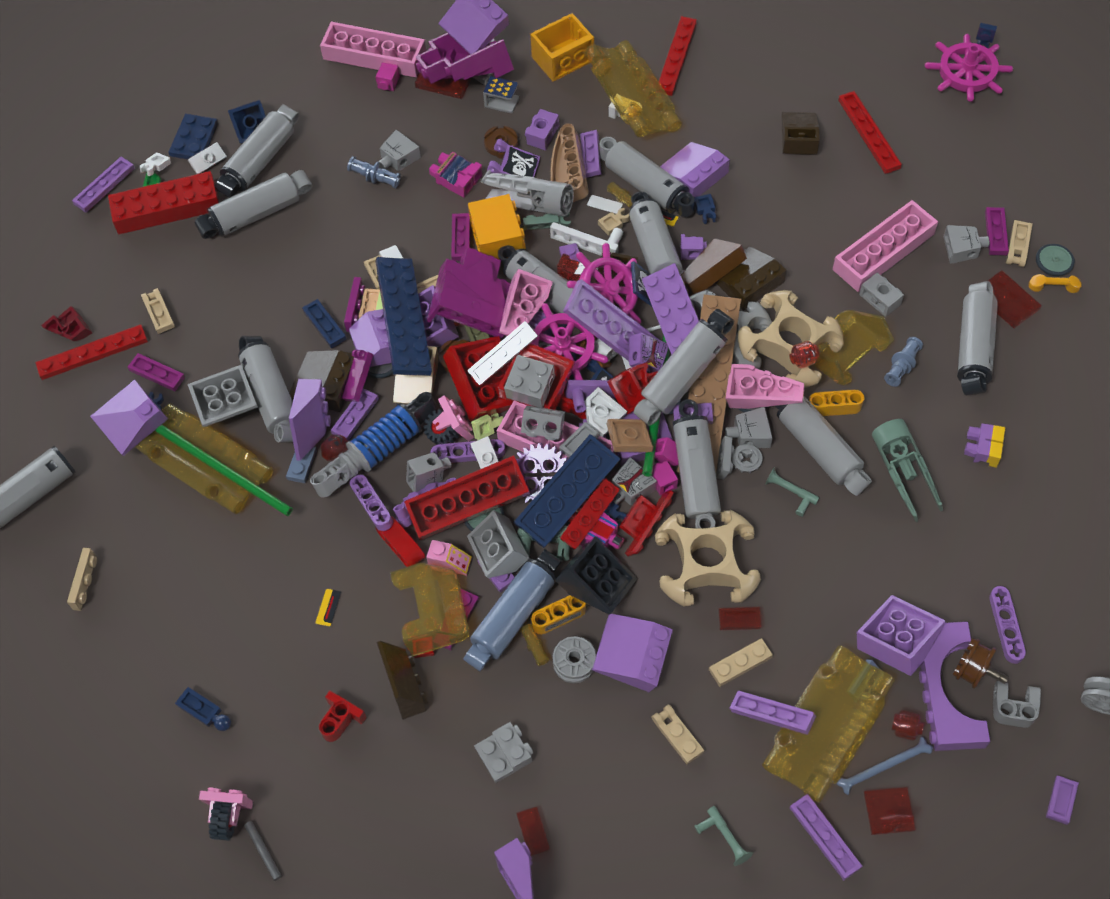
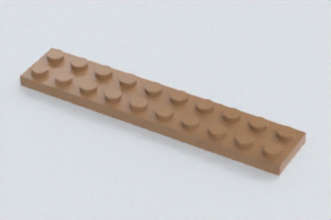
[677,294,741,475]

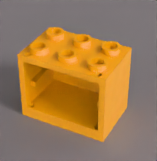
[530,13,594,82]
[468,194,526,259]

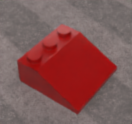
[498,343,575,410]

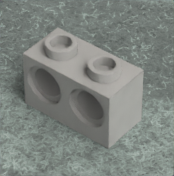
[521,405,565,440]

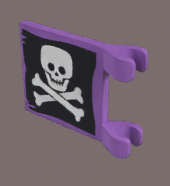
[487,139,540,177]

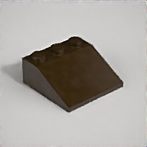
[715,246,787,310]
[289,350,354,412]
[377,641,428,719]

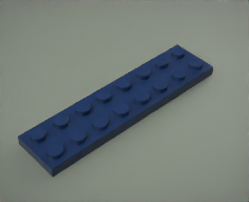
[375,257,432,376]

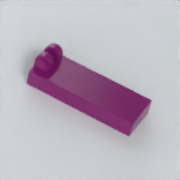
[341,350,374,402]

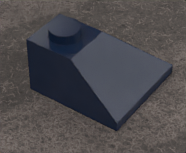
[228,100,266,143]

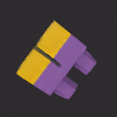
[964,423,1005,468]

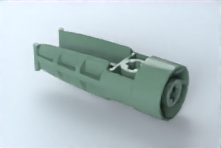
[872,419,943,522]

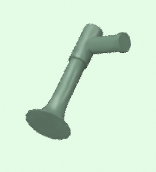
[765,467,819,517]
[694,806,753,866]

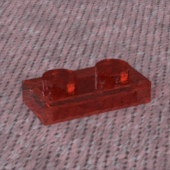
[718,607,761,630]
[516,807,550,856]

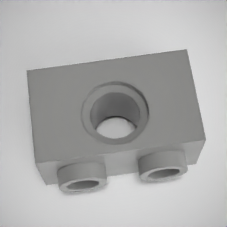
[859,273,904,317]

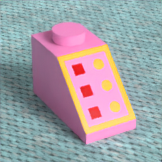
[426,540,472,576]

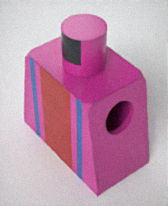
[580,512,624,549]

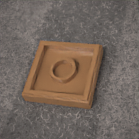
[606,419,653,452]

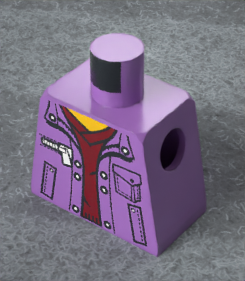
[629,333,668,373]

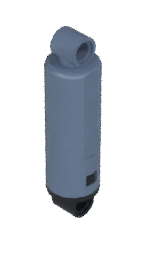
[463,549,561,672]

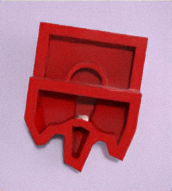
[607,362,658,415]

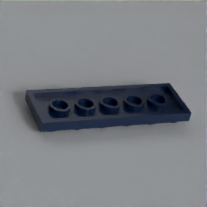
[514,434,620,548]

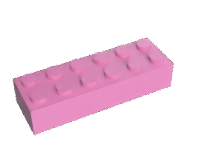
[320,22,426,77]
[832,200,938,292]
[497,400,617,483]

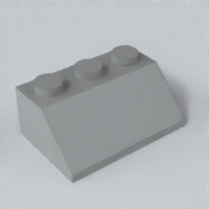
[467,510,529,578]

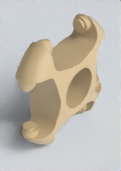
[738,290,844,388]
[655,510,761,607]

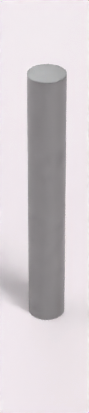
[244,821,282,881]

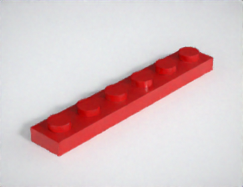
[656,16,697,96]
[838,91,902,174]
[35,324,148,380]

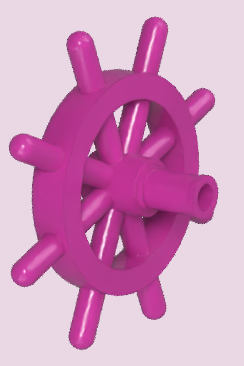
[925,34,1013,102]
[567,243,641,324]
[531,303,608,380]

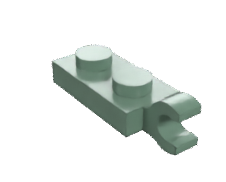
[522,212,571,230]

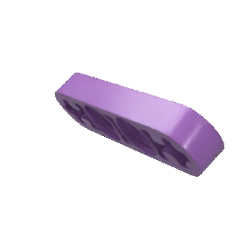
[430,439,505,463]
[350,475,393,531]
[989,586,1026,664]

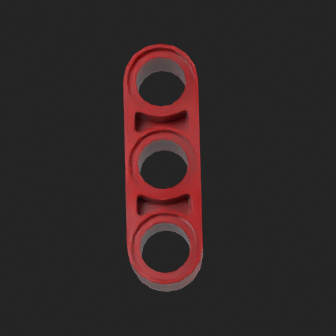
[376,516,425,569]

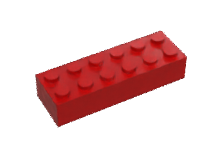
[108,171,220,235]
[404,455,530,540]

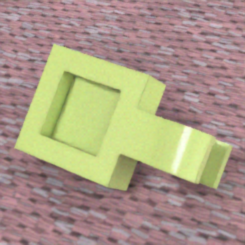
[471,413,504,440]

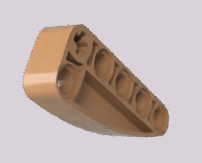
[551,124,589,202]

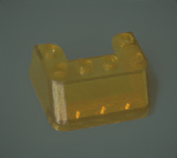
[390,563,470,656]

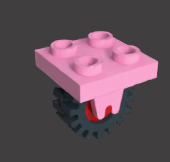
[423,396,475,445]
[199,788,253,841]

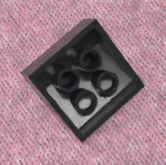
[555,536,637,615]

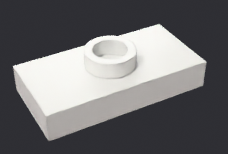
[188,142,227,174]
[470,437,499,469]

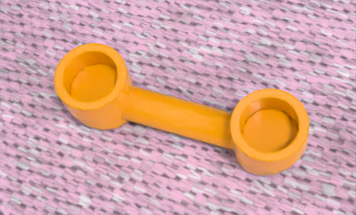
[1028,274,1082,293]

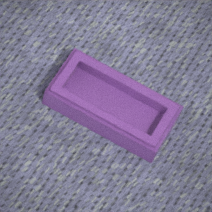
[1046,775,1079,825]

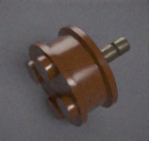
[952,638,1009,689]

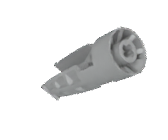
[480,170,574,216]

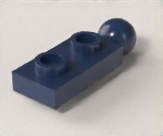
[175,687,231,731]

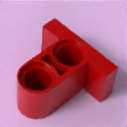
[319,691,367,742]

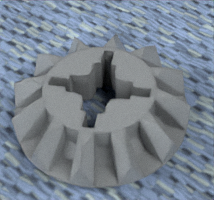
[731,444,762,473]

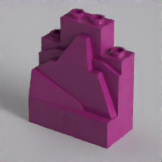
[416,33,514,84]
[427,247,511,340]

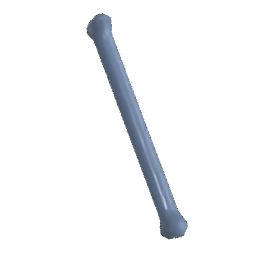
[836,737,933,795]

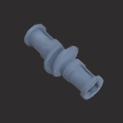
[347,156,401,188]
[884,337,923,387]

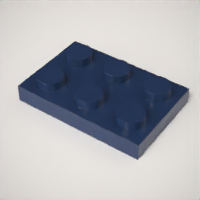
[168,114,218,159]

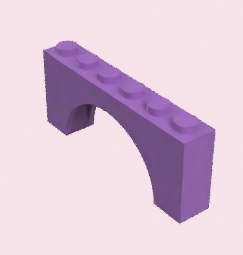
[919,622,990,751]

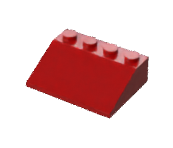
[443,336,513,422]

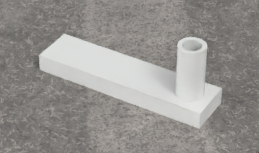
[550,222,623,255]
[468,321,538,385]

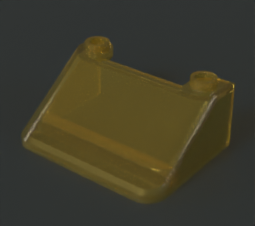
[808,310,894,386]

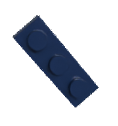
[302,299,347,349]

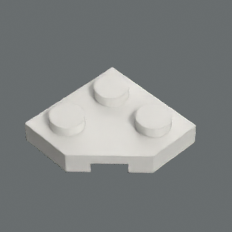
[585,387,627,437]

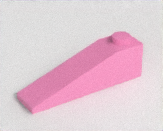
[499,269,553,336]
[726,364,805,409]

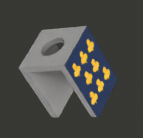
[483,76,519,113]

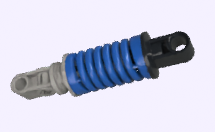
[310,392,438,497]

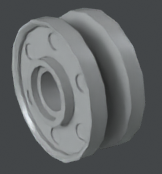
[553,636,596,683]
[1081,677,1110,715]

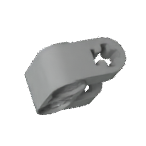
[993,681,1041,728]

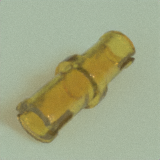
[607,182,632,208]
[520,624,549,666]

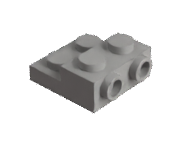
[474,722,533,783]

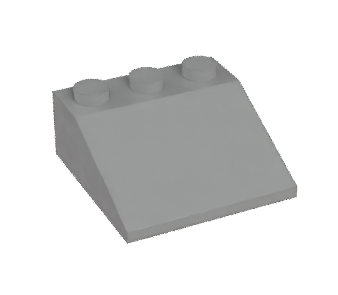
[188,365,258,427]

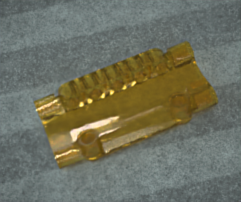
[584,40,682,137]
[134,403,273,514]
[762,646,895,803]

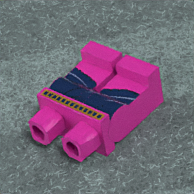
[429,151,482,198]

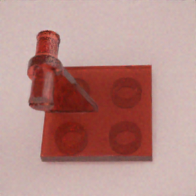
[864,787,916,835]

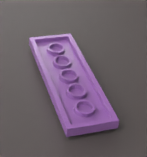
[642,263,715,358]
[563,279,659,361]

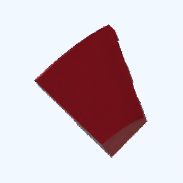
[41,306,92,341]

